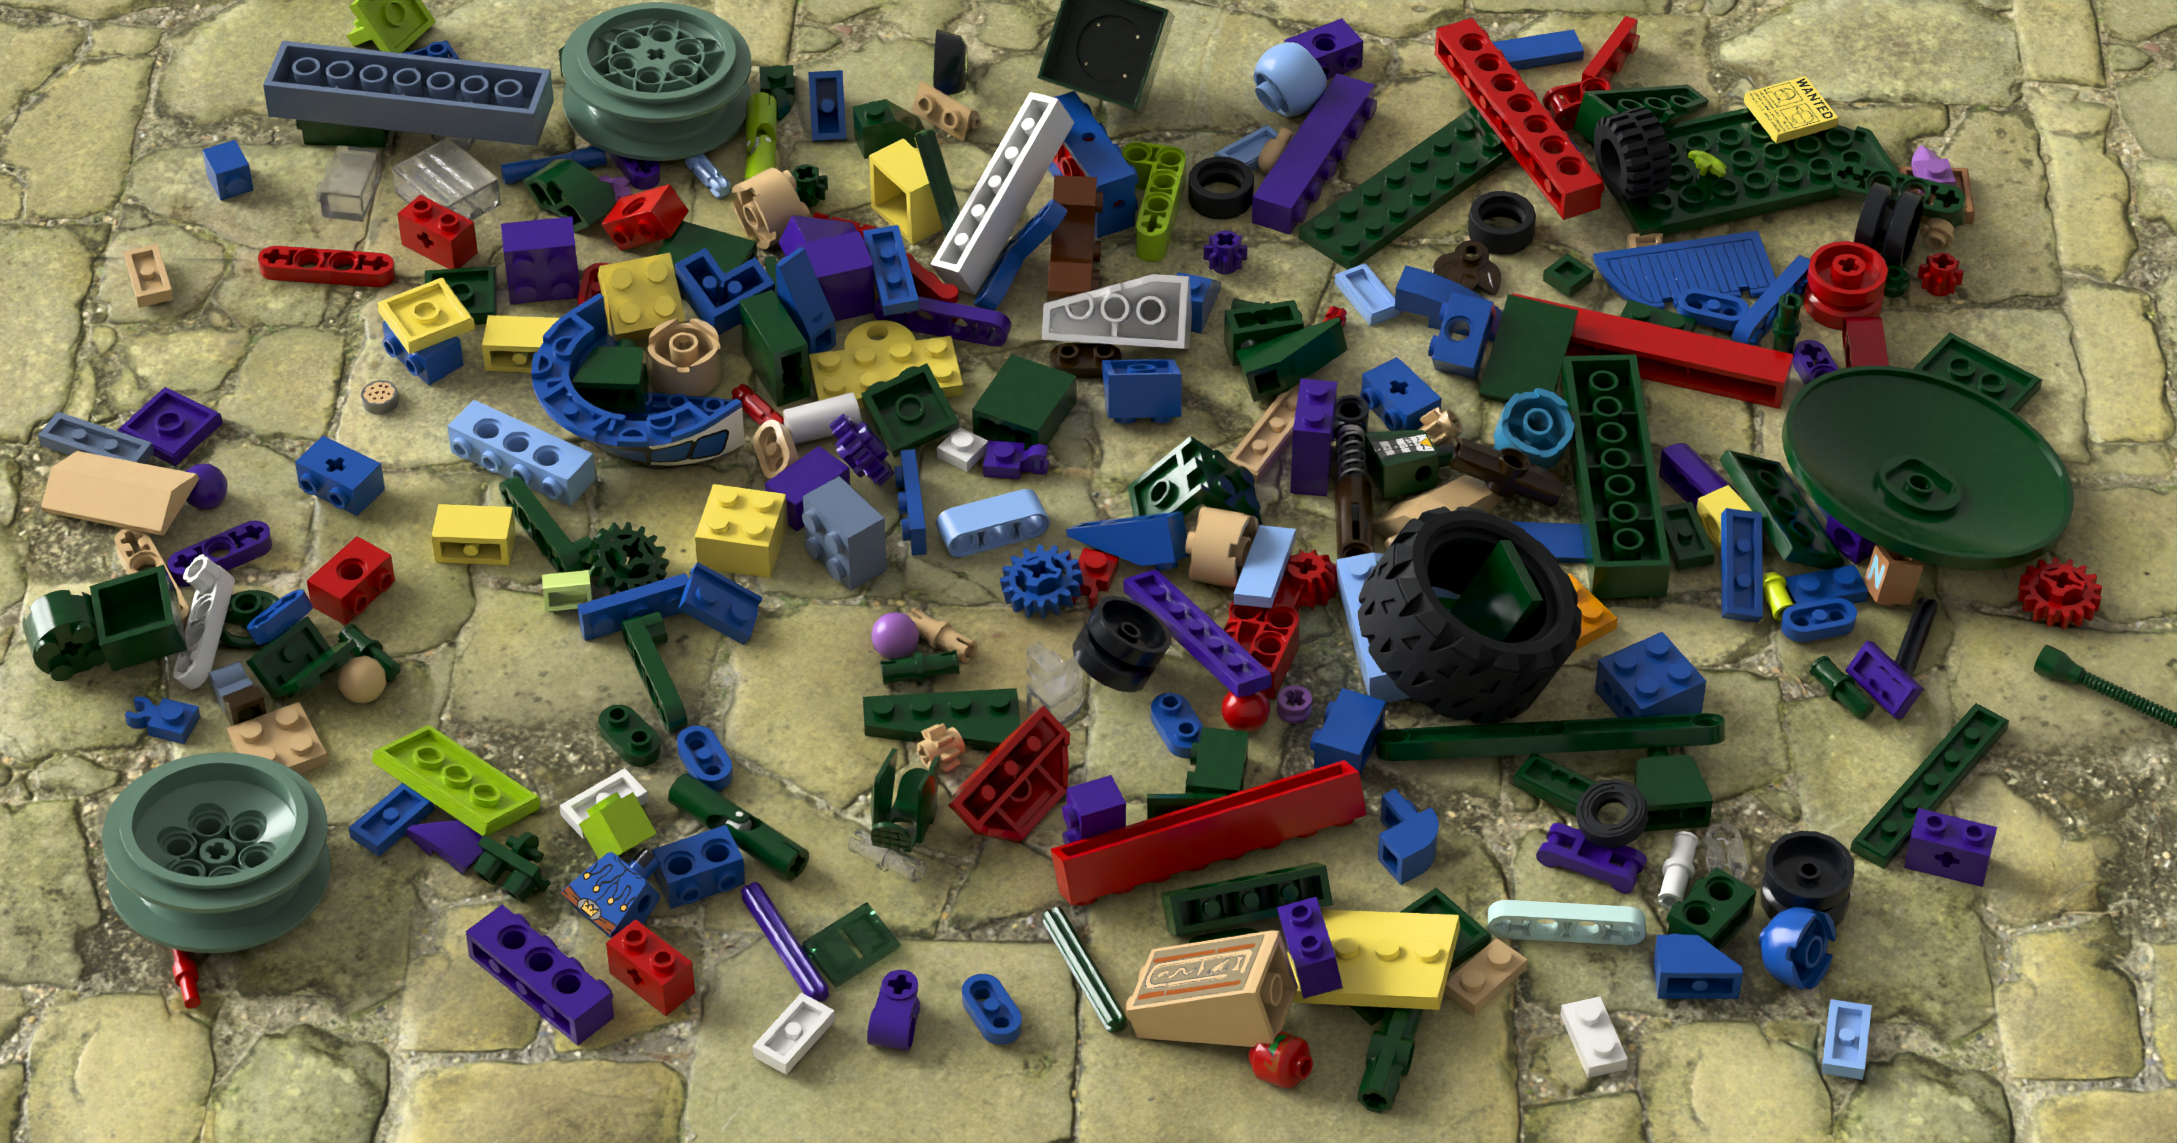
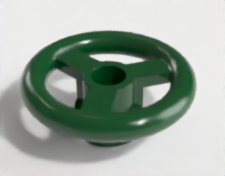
[220,590,279,649]

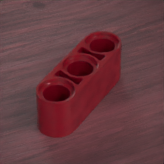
[1842,317,1889,368]

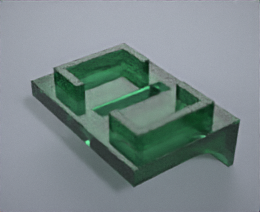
[802,902,901,988]

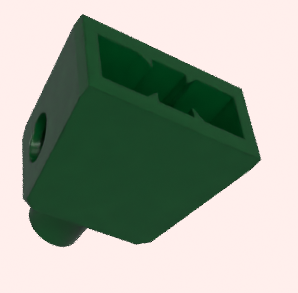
[572,339,649,413]
[1634,747,1713,832]

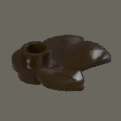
[1431,240,1501,295]

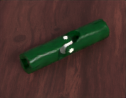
[668,773,809,881]

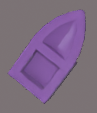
[1911,145,1956,194]

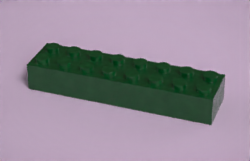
[1560,354,1671,598]

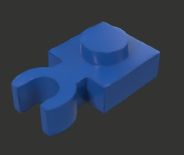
[125,696,201,744]

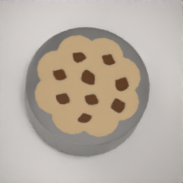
[361,380,399,415]

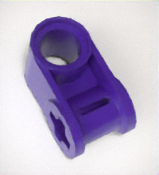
[867,970,920,1051]

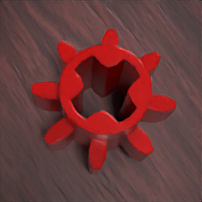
[1918,252,1964,297]

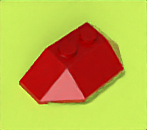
[948,705,1070,843]

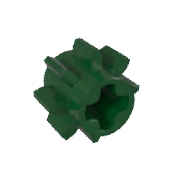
[791,164,828,208]

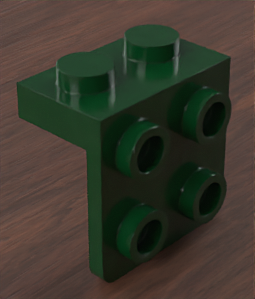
[246,616,357,699]

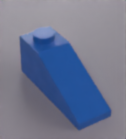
[1066,511,1190,570]

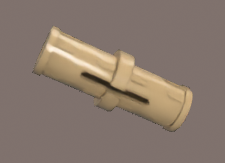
[907,608,978,663]

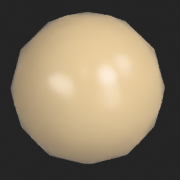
[337,656,386,704]

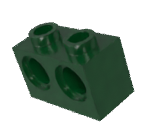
[1224,300,1304,366]
[1666,867,1756,951]

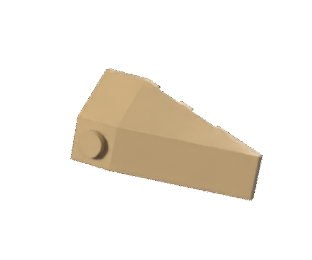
[1373,474,1505,538]

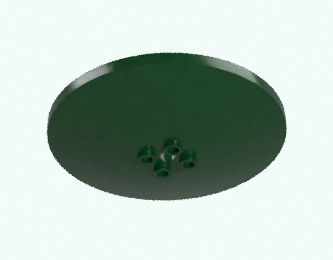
[1782,365,2074,570]

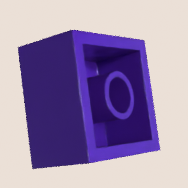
[501,217,580,305]

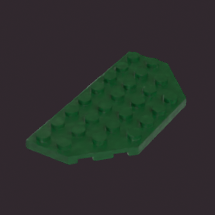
[1614,108,1899,236]

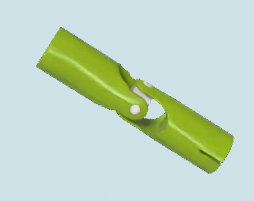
[745,92,777,180]

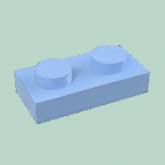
[1821,999,1872,1080]

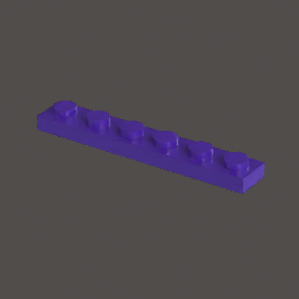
[1123,569,1272,698]

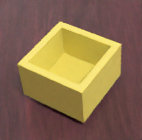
[869,139,943,245]
[598,253,686,342]
[695,484,788,578]

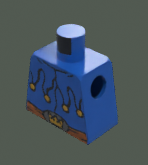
[560,848,661,939]

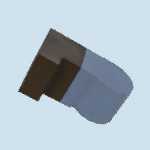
[209,661,267,726]

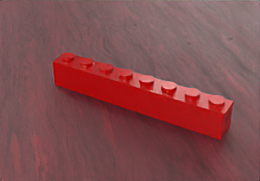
[1511,293,1794,409]
[1050,760,1367,906]

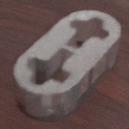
[1704,822,1748,884]

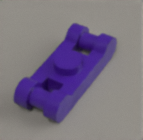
[1536,823,1647,894]

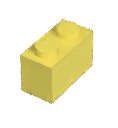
[482,315,560,373]
[431,504,516,565]

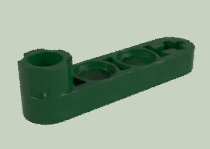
[1831,162,1966,228]
[499,476,592,573]
[620,612,688,733]

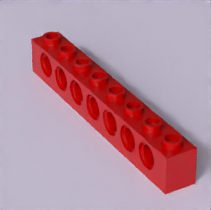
[1435,18,1605,220]

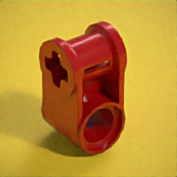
[1542,77,1611,131]

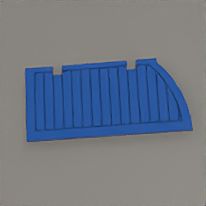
[1593,230,1776,310]

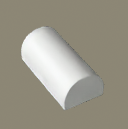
[784,393,862,445]

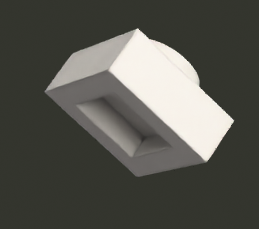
[937,427,988,472]

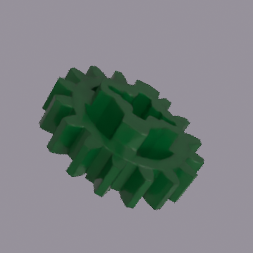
[585,522,669,595]

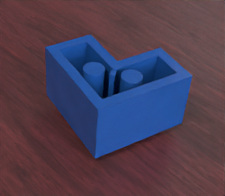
[675,247,775,336]

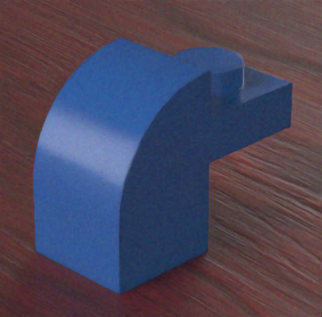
[1378,789,1439,885]

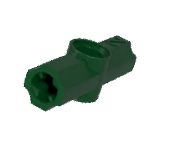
[1357,1007,1423,1113]

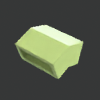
[542,570,592,612]

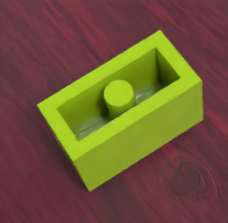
[579,792,657,859]

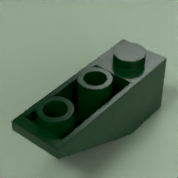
[1236,317,1348,402]

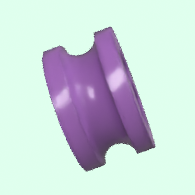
[1277,685,1312,724]

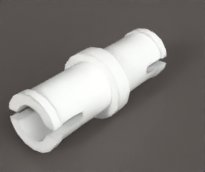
[1658,831,1699,909]

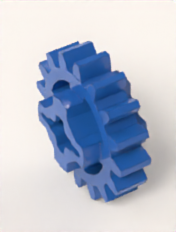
[1000,545,1084,619]

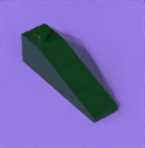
[1574,84,1709,145]

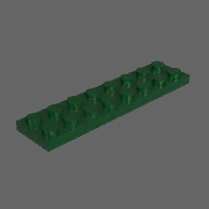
[1298,106,1513,270]

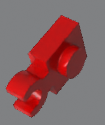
[1072,548,1119,609]

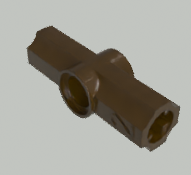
[1450,438,1566,507]

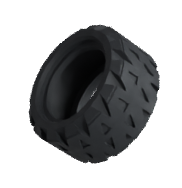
[1358,506,1582,724]

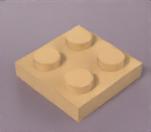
[226,702,329,774]

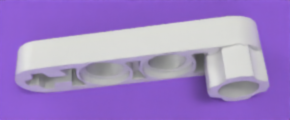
[173,554,235,690]

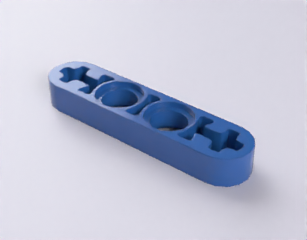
[1732,255,1811,346]

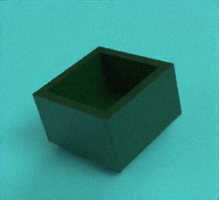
[89,565,188,672]

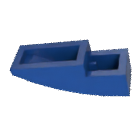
[1395,265,1503,342]

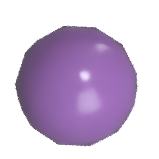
[871,612,920,660]

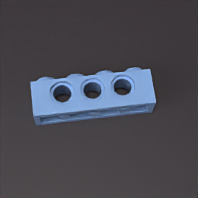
[447,400,596,506]

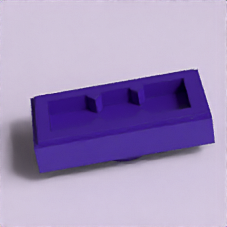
[1845,640,1924,719]

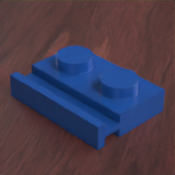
[678,562,763,645]

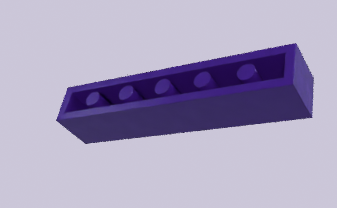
[1252,73,1377,235]

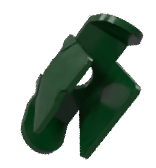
[871,748,940,853]

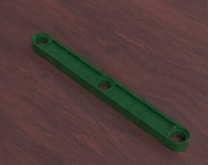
[1376,713,1725,761]

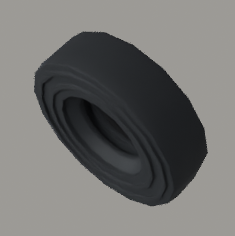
[1576,779,1649,848]

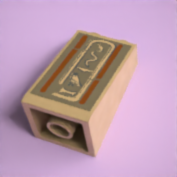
[1126,931,1298,1047]

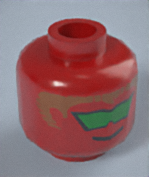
[1249,1031,1313,1089]

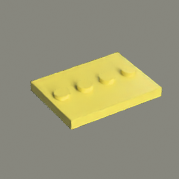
[1287,909,1460,1010]

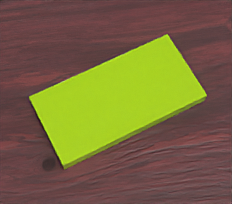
[372,724,541,836]

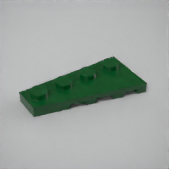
[863,688,1020,752]

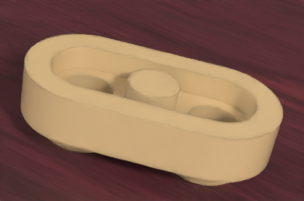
[753,420,799,479]

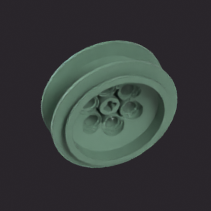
[562,2,751,161]
[102,752,331,953]

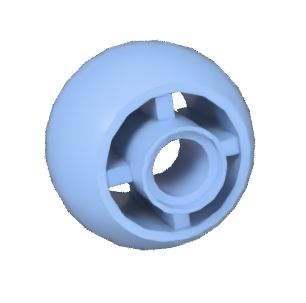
[1253,42,1327,117]

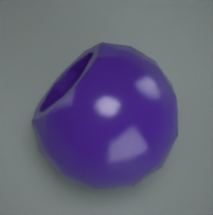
[186,463,228,510]

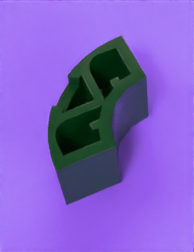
[522,159,617,233]

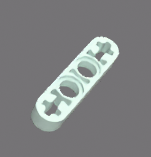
[1488,900,1646,945]

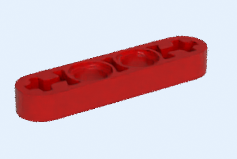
[258,246,396,287]

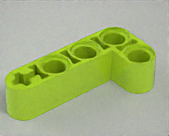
[1121,142,1186,262]

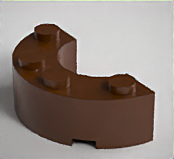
[1047,175,1103,303]

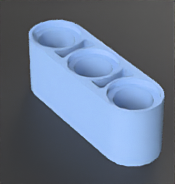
[936,489,1050,557]

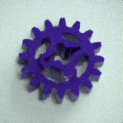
[829,413,894,486]

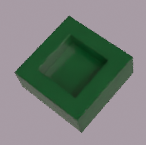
[1543,253,1594,298]

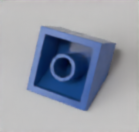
[1102,359,1182,424]

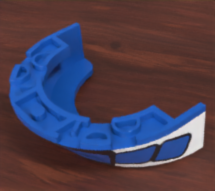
[531,293,745,466]

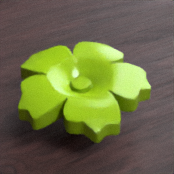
[1688,150,1727,178]

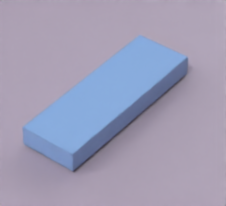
[1234,525,1296,608]

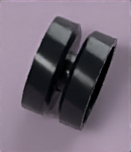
[1854,182,1925,269]
[1072,595,1172,693]
[1760,831,1855,926]

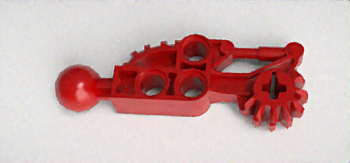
[1221,549,1337,733]

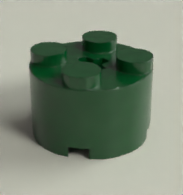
[22,590,107,681]

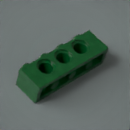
[1161,862,1333,936]

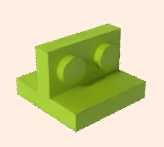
[346,0,436,53]

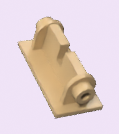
[912,81,982,141]

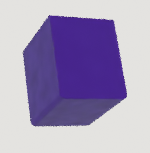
[797,231,875,321]

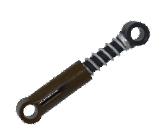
[1334,395,1376,559]

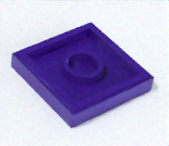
[117,387,223,466]

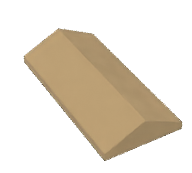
[41,451,200,536]

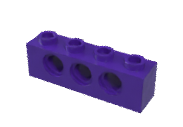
[465,904,614,1046]

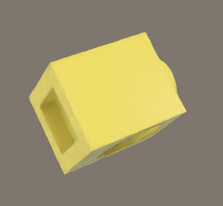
[1696,485,1752,552]

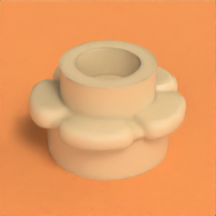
[1920,218,1954,249]

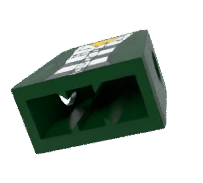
[1365,430,1455,499]

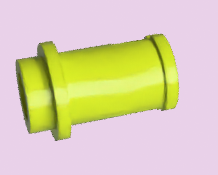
[1763,572,1795,621]

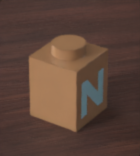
[1864,544,1924,607]

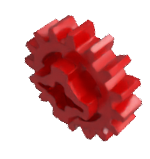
[2017,557,2102,629]

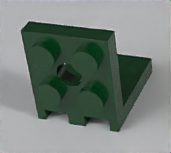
[1127,436,1263,525]

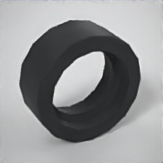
[1188,156,1254,220]
[1468,191,1536,255]

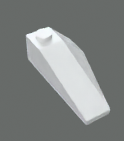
[1042,274,1192,349]

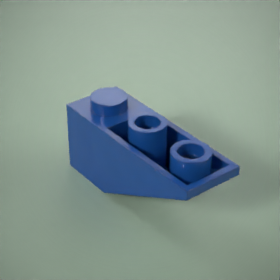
[775,247,836,361]

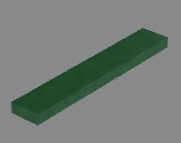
[1850,703,2009,869]

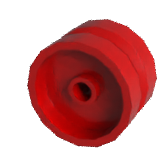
[1803,241,1888,331]

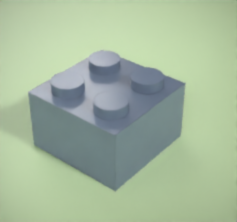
[802,476,887,591]

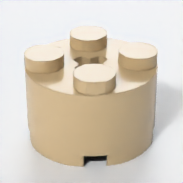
[732,168,811,249]
[648,318,723,397]
[1185,506,1259,588]

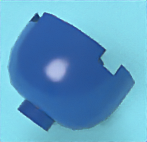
[1759,907,1836,990]

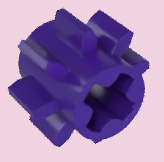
[1203,231,1248,275]

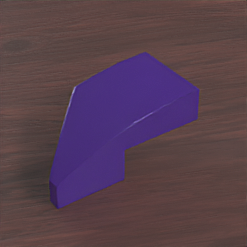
[405,820,483,875]

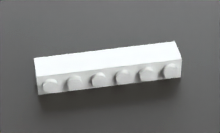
[930,92,1075,295]

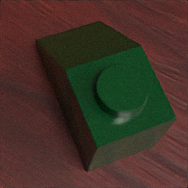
[853,99,925,159]

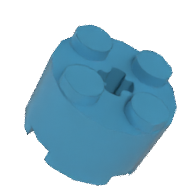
[1494,388,1575,470]

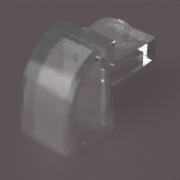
[1026,641,1083,725]

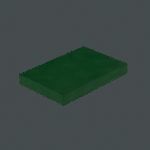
[1479,294,1578,403]
[1913,332,2042,414]
[1449,540,1543,643]

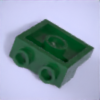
[861,363,960,458]

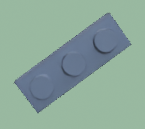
[38,412,154,464]

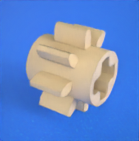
[1418,407,1464,448]
[917,724,966,773]

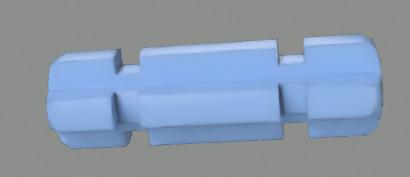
[684,154,732,199]

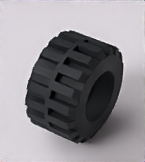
[1594,107,1672,202]

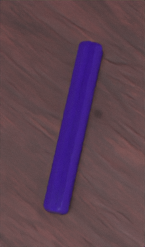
[741,882,829,1002]

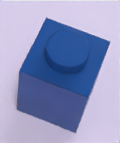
[202,140,253,201]

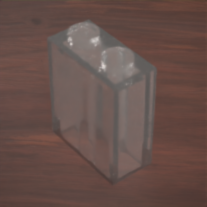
[392,137,501,220]

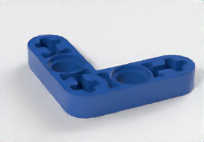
[973,199,1067,310]

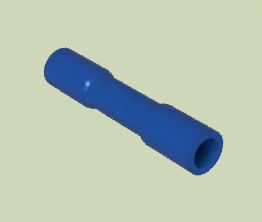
[501,146,607,185]

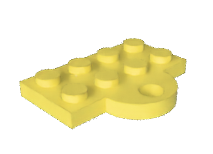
[809,320,963,409]

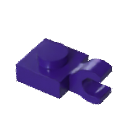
[983,441,1049,479]

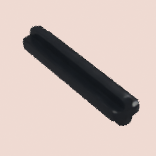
[1895,596,1938,677]

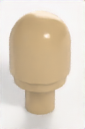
[1258,127,1293,174]

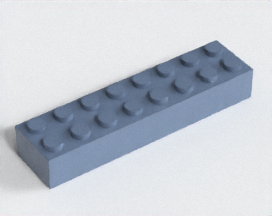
[263,41,554,146]

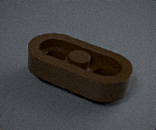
[1050,343,1122,379]

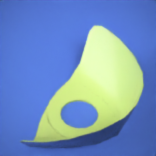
[933,29,968,96]

